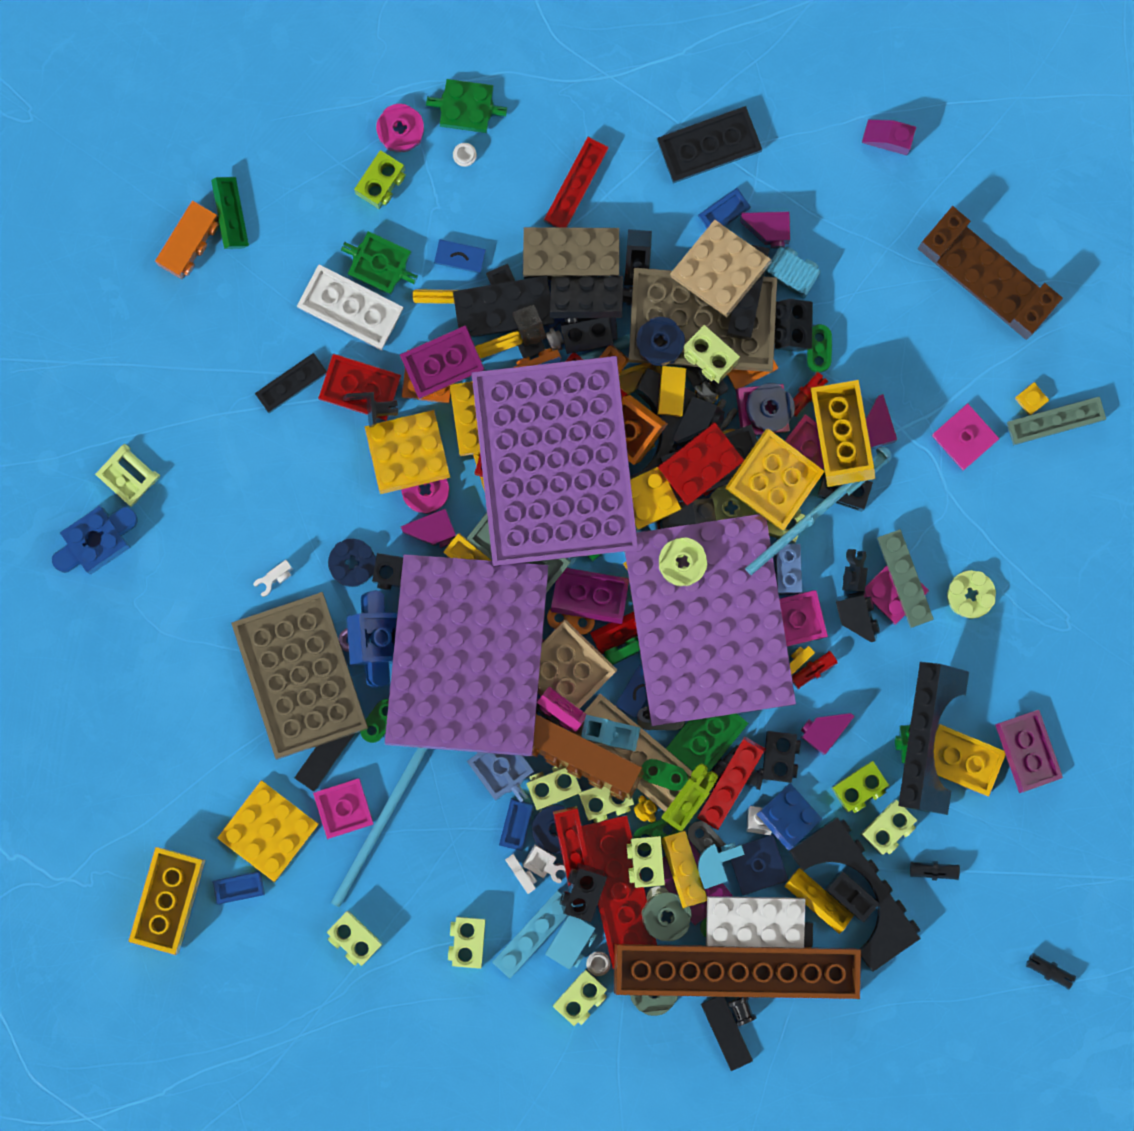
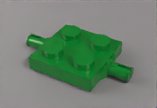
[426,79,507,133]
[341,231,418,295]

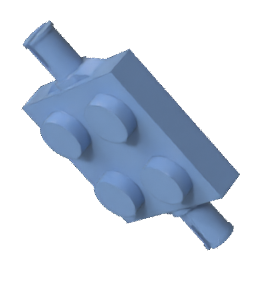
[467,752,534,803]

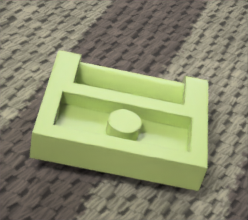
[95,444,160,507]

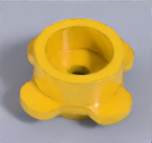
[634,795,658,822]

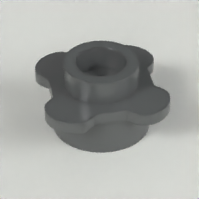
[695,381,718,403]

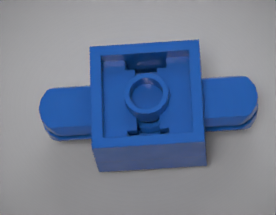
[52,506,138,574]
[347,590,398,688]

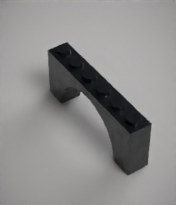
[630,368,698,479]
[898,662,969,815]
[789,818,921,972]

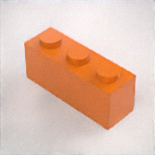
[155,200,220,279]

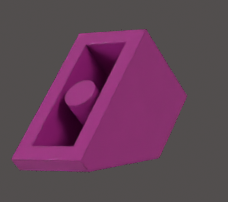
[861,119,916,156]
[740,212,790,248]
[866,394,897,449]
[400,509,456,548]
[800,713,854,755]

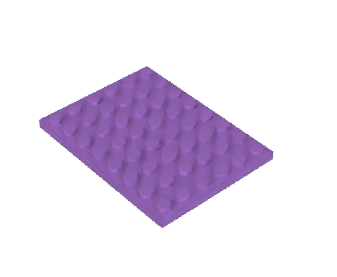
[472,356,638,566]
[625,514,796,726]
[385,555,548,756]

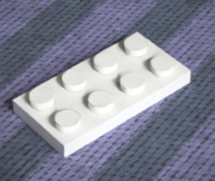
[297,265,404,350]
[706,896,805,948]

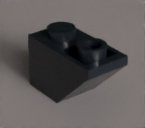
[836,591,880,642]

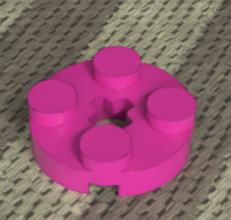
[376,104,424,152]
[401,479,449,514]

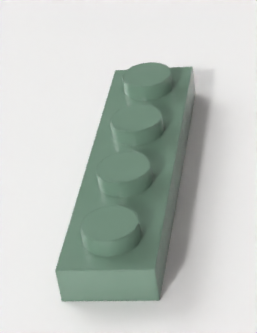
[1007,396,1106,446]
[877,529,934,628]

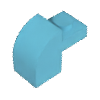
[581,715,641,751]
[697,842,744,889]

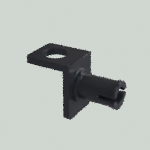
[343,392,398,428]

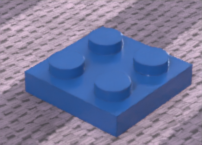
[756,783,822,851]

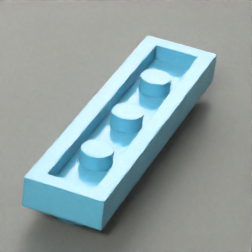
[492,890,575,979]

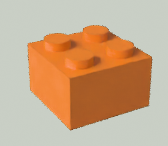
[622,395,668,465]

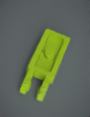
[661,764,718,832]

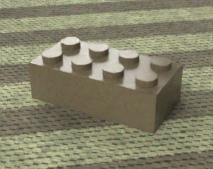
[523,227,619,280]

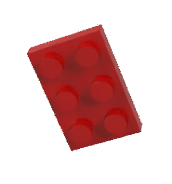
[318,354,402,421]
[657,422,744,505]

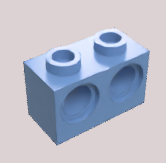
[775,544,802,595]

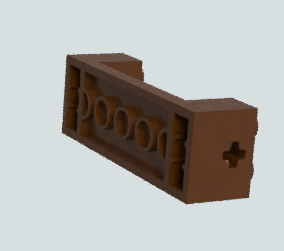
[918,206,1063,340]

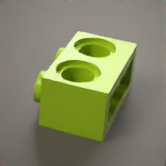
[354,150,406,209]
[831,761,889,813]

